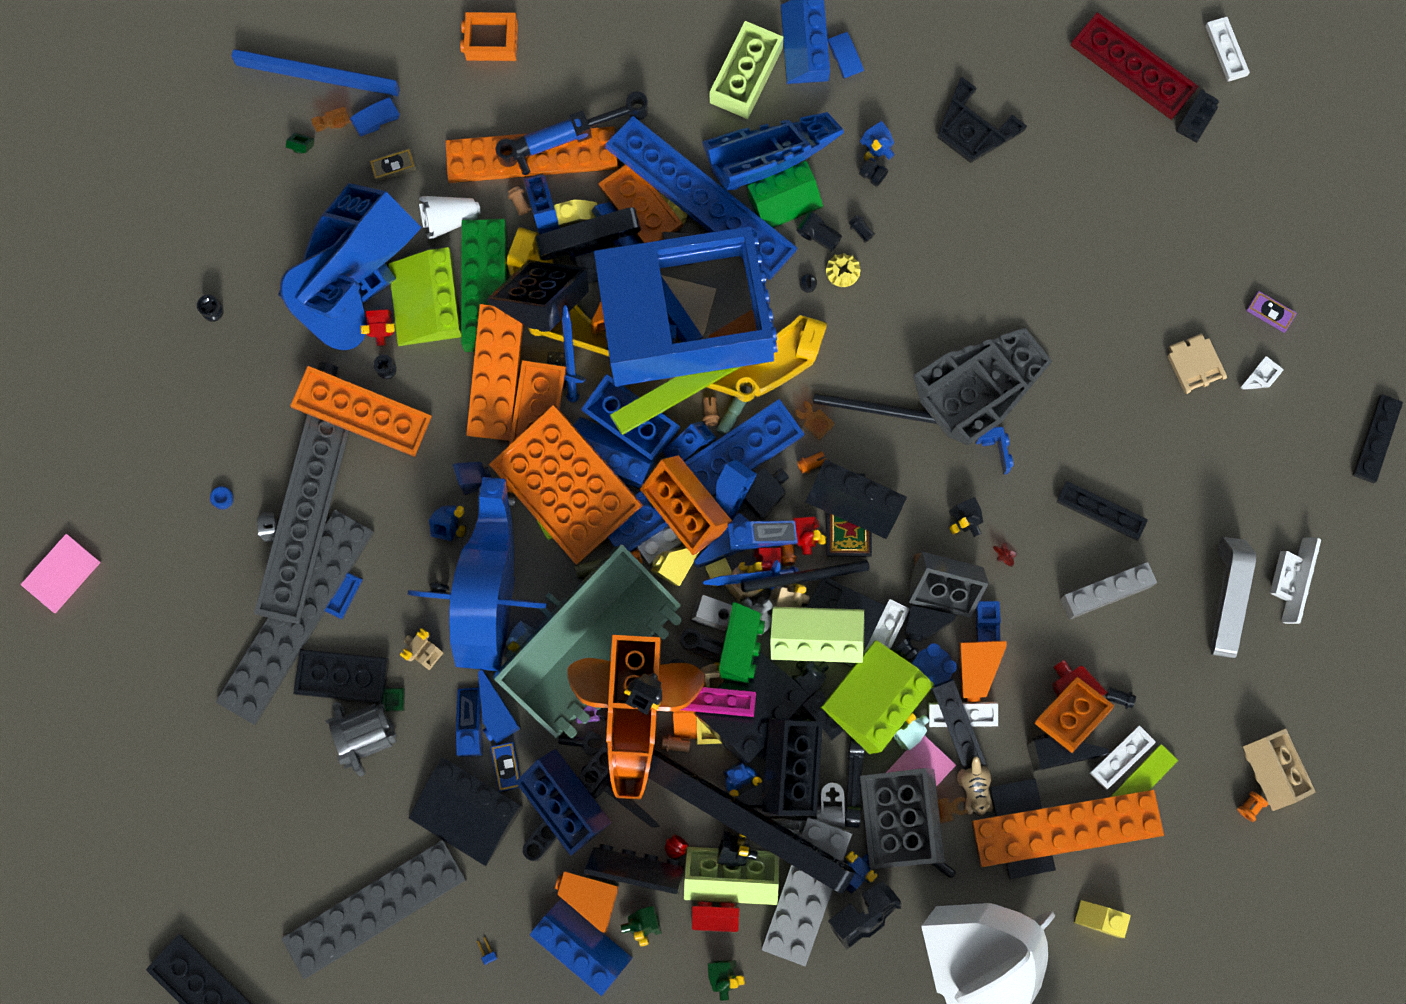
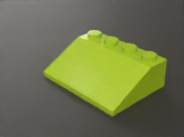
[388,247,461,346]
[821,640,934,754]

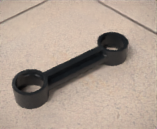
[845,736,864,828]

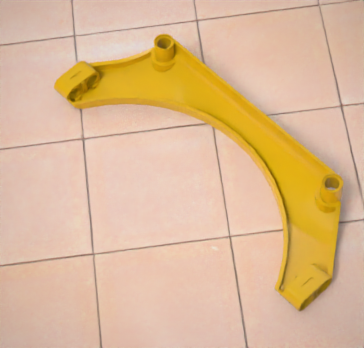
[507,227,827,402]

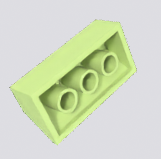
[771,607,864,663]
[684,847,779,905]

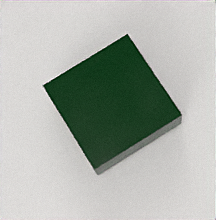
[383,688,405,712]

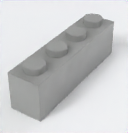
[1060,562,1157,620]

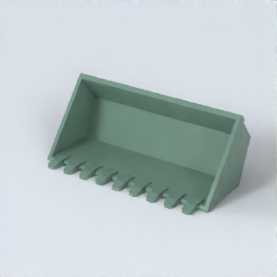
[493,544,682,739]

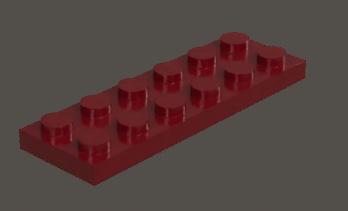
[1070,12,1199,120]

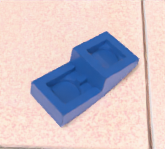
[827,32,864,79]
[350,98,400,137]
[976,601,1001,641]

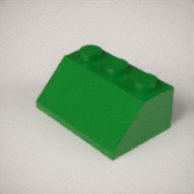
[747,161,823,228]
[719,602,765,684]

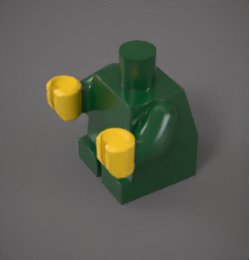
[621,906,662,947]
[707,960,745,1001]

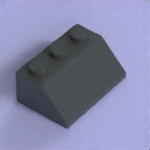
[908,552,989,618]

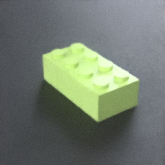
[709,21,784,119]

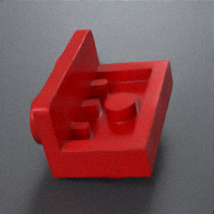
[692,902,739,932]

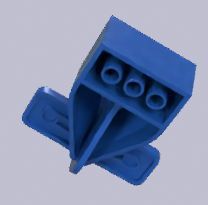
[278,183,421,350]

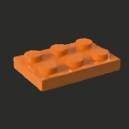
[1035,677,1114,753]

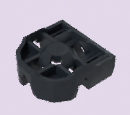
[828,882,902,950]

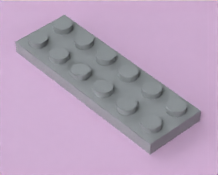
[762,817,852,967]

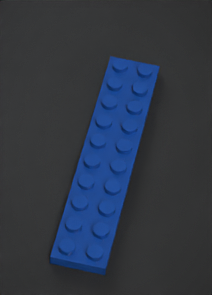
[605,116,798,280]
[608,399,804,552]

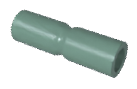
[716,397,746,435]

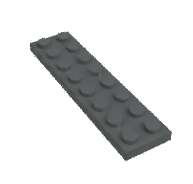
[281,840,466,979]

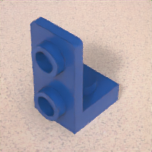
[663,421,716,461]
[975,427,1013,474]

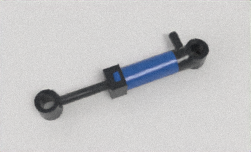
[495,91,649,175]

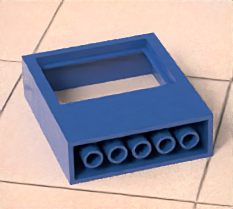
[594,226,778,386]

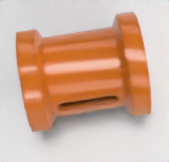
[1237,791,1268,822]

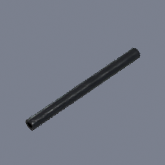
[813,393,937,424]
[741,560,869,592]

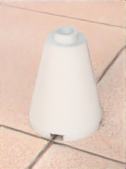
[419,196,481,239]

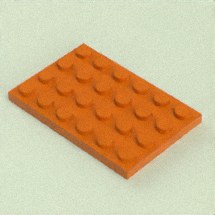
[489,405,643,565]

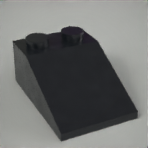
[1027,734,1109,772]

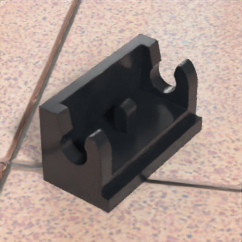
[1176,89,1219,143]

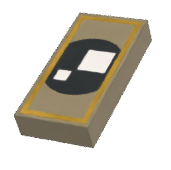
[369,148,417,182]

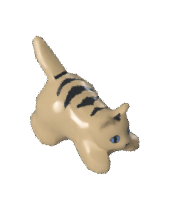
[957,756,994,815]

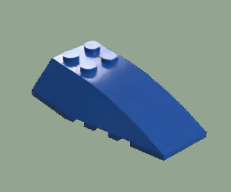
[702,112,844,191]

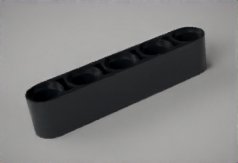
[534,207,641,261]

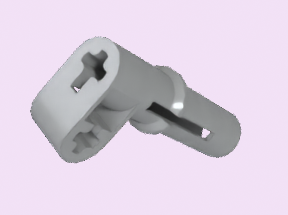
[752,782,845,833]

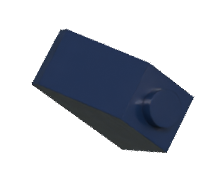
[453,462,492,495]

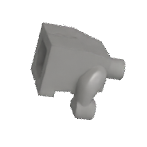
[741,596,773,635]

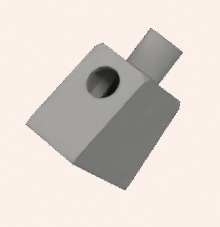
[690,595,732,631]

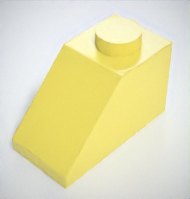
[554,199,598,228]
[651,546,700,586]
[1074,900,1131,938]

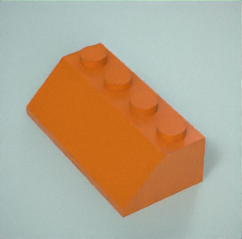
[640,455,732,555]

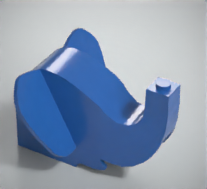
[407,477,547,671]

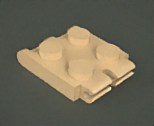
[1167,333,1227,394]

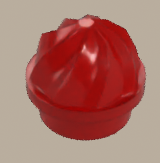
[665,834,689,858]

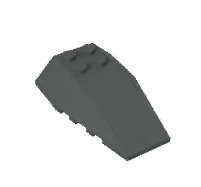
[913,328,1052,445]

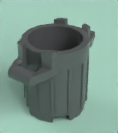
[325,702,397,777]

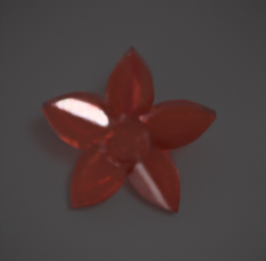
[993,543,1017,567]

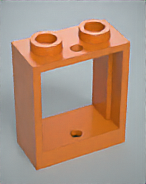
[460,12,518,61]

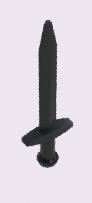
[581,765,660,828]

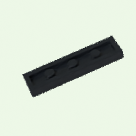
[1353,394,1403,484]
[1056,481,1148,541]
[931,678,986,770]

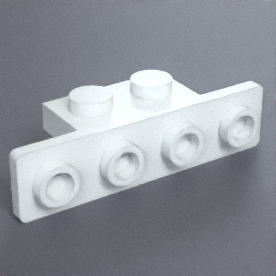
[1270,537,1321,624]

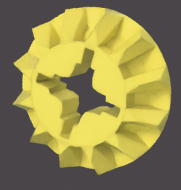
[826,253,861,287]

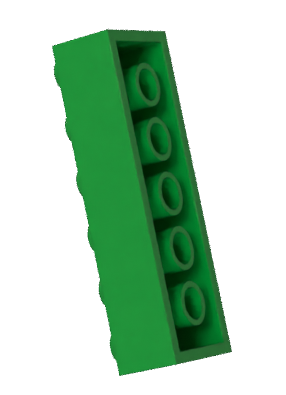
[461,219,508,352]

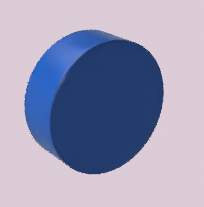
[210,486,234,510]

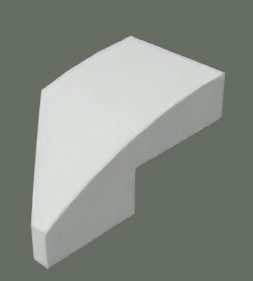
[1241,357,1284,390]

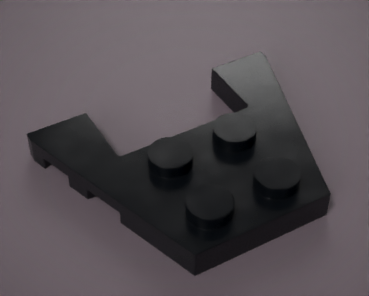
[937,77,1027,163]

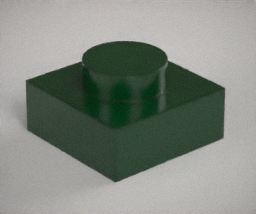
[285,133,314,154]

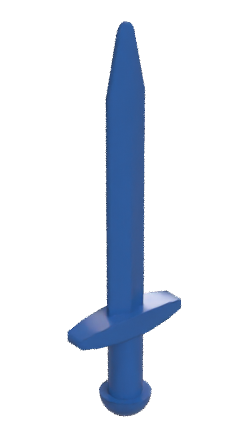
[562,305,585,402]
[703,560,799,590]

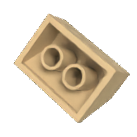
[1243,728,1316,811]

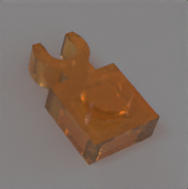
[311,106,351,132]
[795,401,835,441]
[938,797,969,824]

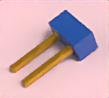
[477,937,498,965]

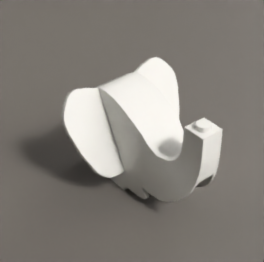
[921,903,1056,1004]

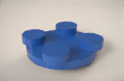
[911,643,957,689]

